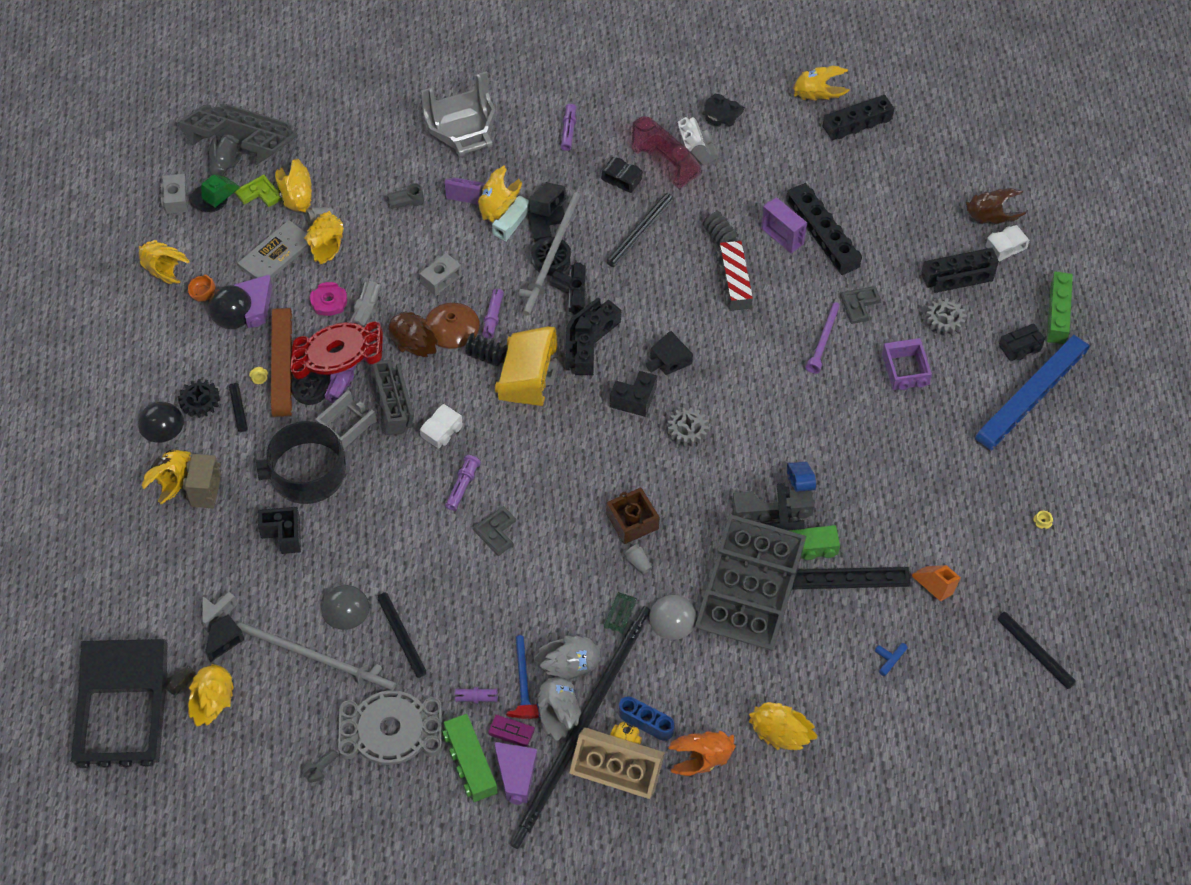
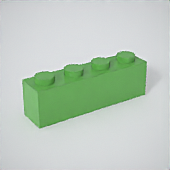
[1047,271,1073,344]
[789,525,840,560]
[442,714,498,802]

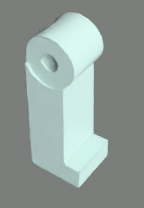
[492,196,530,241]

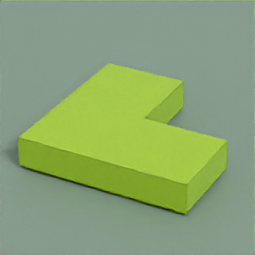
[234,175,283,208]

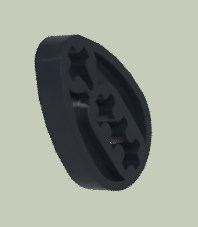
[292,368,331,405]

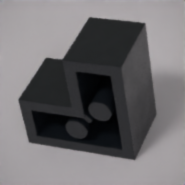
[610,371,657,417]
[258,507,301,554]

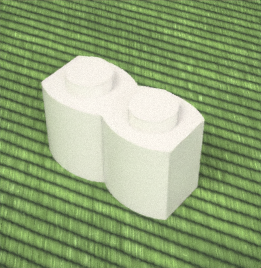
[986,225,1030,261]
[420,404,463,449]

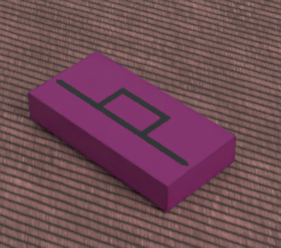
[488,715,535,747]

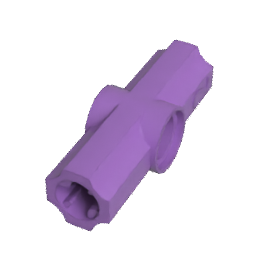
[325,364,357,403]

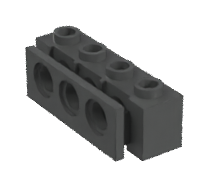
[369,360,414,435]

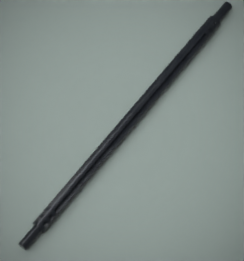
[511,606,650,849]

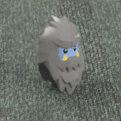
[534,635,601,680]
[538,678,581,741]

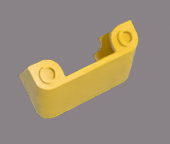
[495,326,558,406]

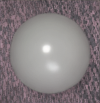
[649,595,697,640]

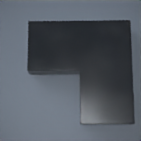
[528,206,565,242]

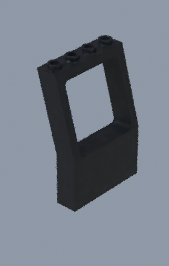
[70,639,168,768]

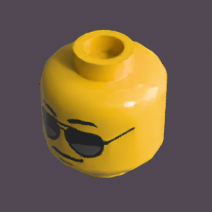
[610,722,642,744]

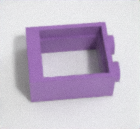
[761,197,807,254]
[882,338,932,390]

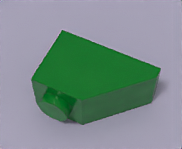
[201,175,240,207]

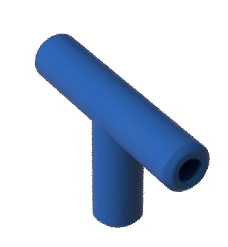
[875,643,908,676]

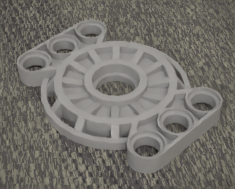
[338,690,442,765]

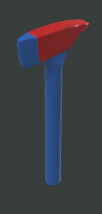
[506,635,540,719]

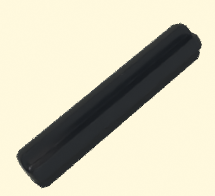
[229,383,248,432]

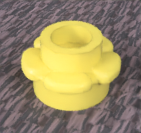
[249,367,268,384]
[1034,510,1053,529]

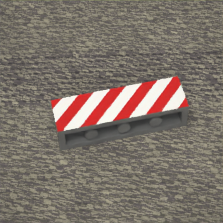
[716,241,753,311]

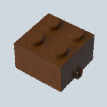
[606,487,660,544]

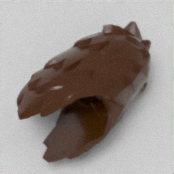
[966,188,1026,225]
[389,312,438,357]

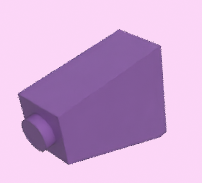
[234,275,272,328]
[495,742,537,805]

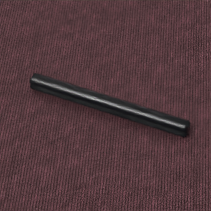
[607,193,673,267]

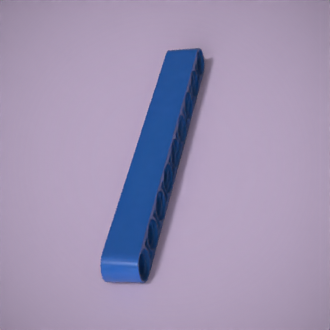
[975,335,1090,451]

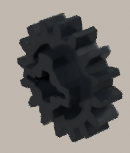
[178,379,220,418]

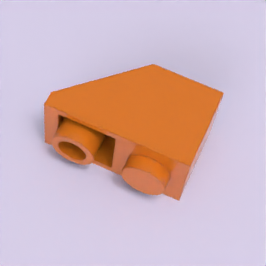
[912,565,961,601]

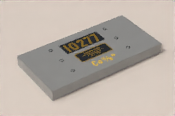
[237,220,310,279]

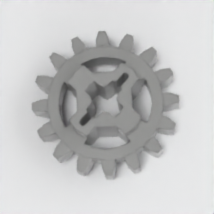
[925,298,967,335]
[667,408,709,447]

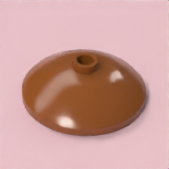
[426,302,480,349]

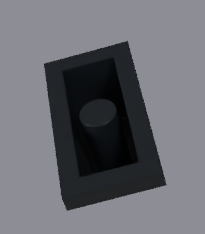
[205,614,244,662]

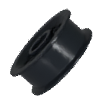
[531,237,571,276]

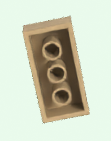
[569,728,665,799]

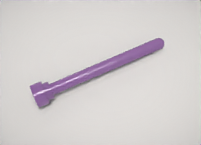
[806,302,840,374]

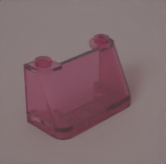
[632,116,701,189]

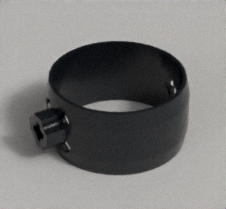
[256,421,346,504]

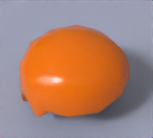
[188,274,216,302]

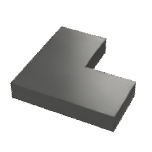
[840,286,881,324]
[473,506,516,556]

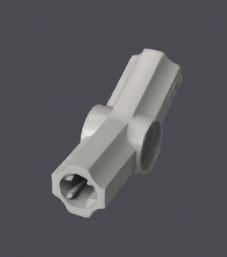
[349,281,381,329]

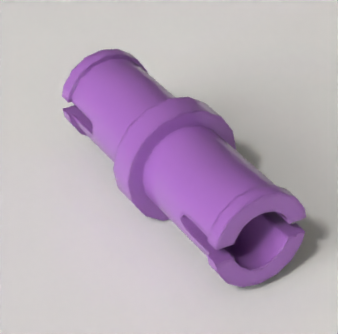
[455,687,498,704]

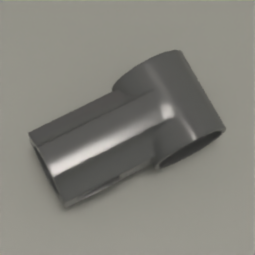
[387,183,424,209]

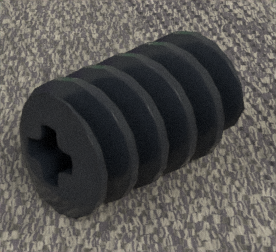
[465,333,508,366]

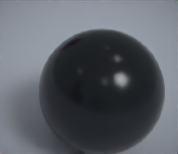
[209,285,251,329]
[138,401,184,443]

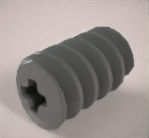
[702,211,737,247]

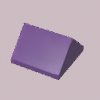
[445,177,486,205]

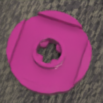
[310,282,347,316]

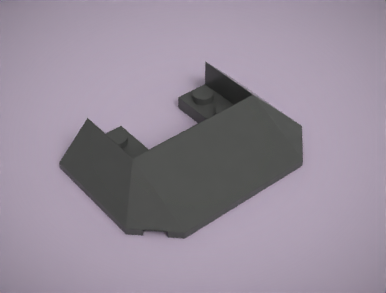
[178,104,297,165]

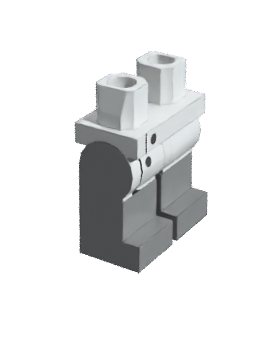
[678,117,719,165]

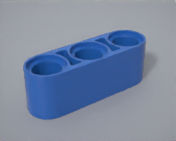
[787,461,816,492]
[619,697,674,741]

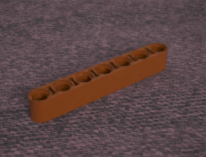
[271,308,292,417]

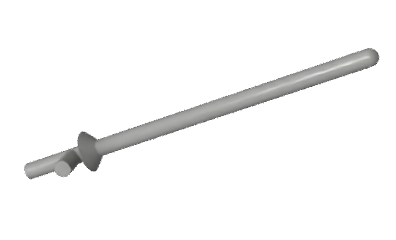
[519,192,580,316]
[237,622,396,690]

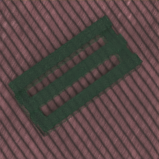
[604,592,637,634]

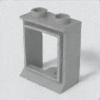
[315,390,377,450]

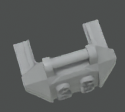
[421,71,496,157]

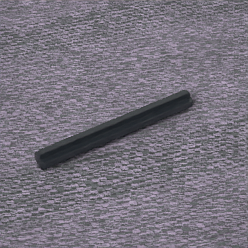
[377,592,426,678]
[998,612,1076,689]

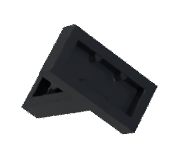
[765,482,805,531]

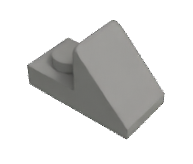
[202,592,237,632]

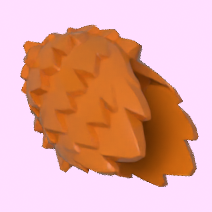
[668,730,736,776]

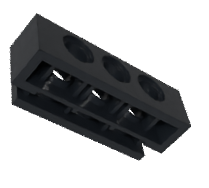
[921,247,999,293]

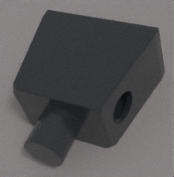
[646,331,693,375]

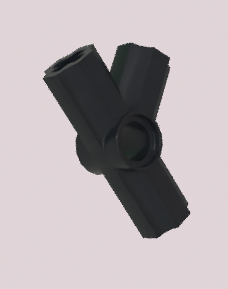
[550,262,586,315]

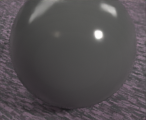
[321,585,369,630]

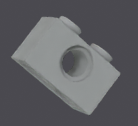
[161,174,188,214]
[420,253,462,296]

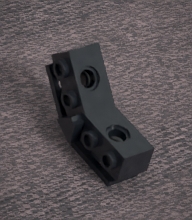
[566,297,621,375]

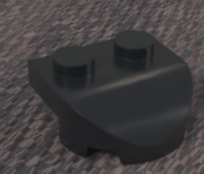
[702,93,745,127]

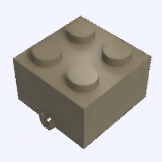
[183,454,221,508]

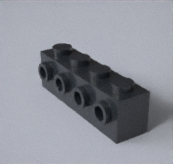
[822,94,895,140]

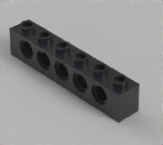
[786,183,862,276]

